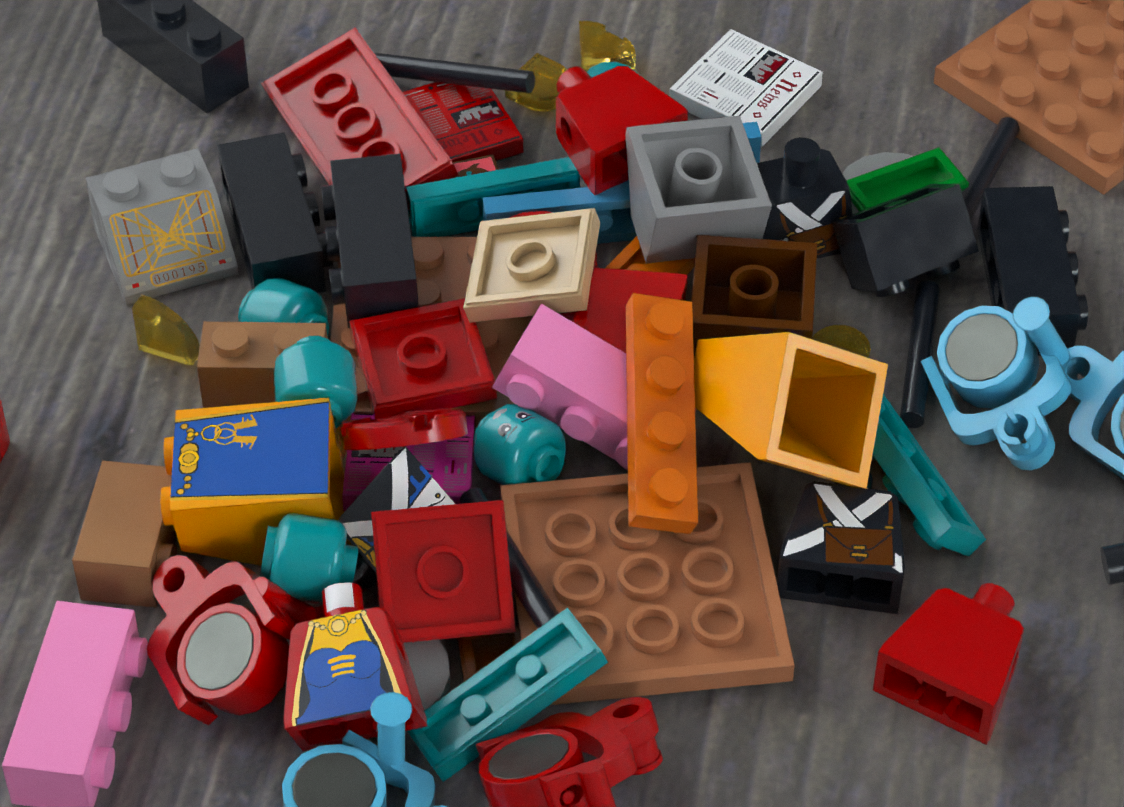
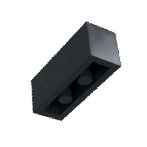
[97,0,249,114]
[217,132,333,293]
[321,154,419,328]
[977,186,1088,356]

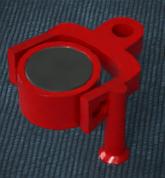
[146,555,324,726]
[476,697,663,807]

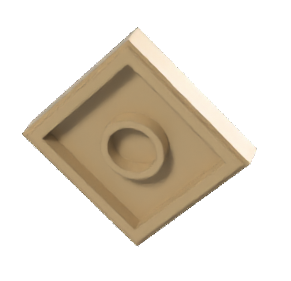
[463,208,600,323]

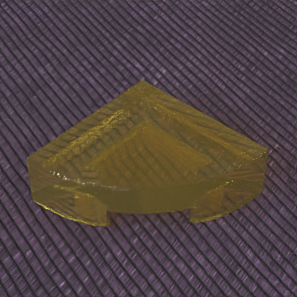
[579,21,636,71]
[132,294,200,366]

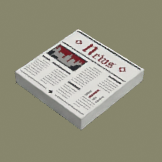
[669,29,823,148]

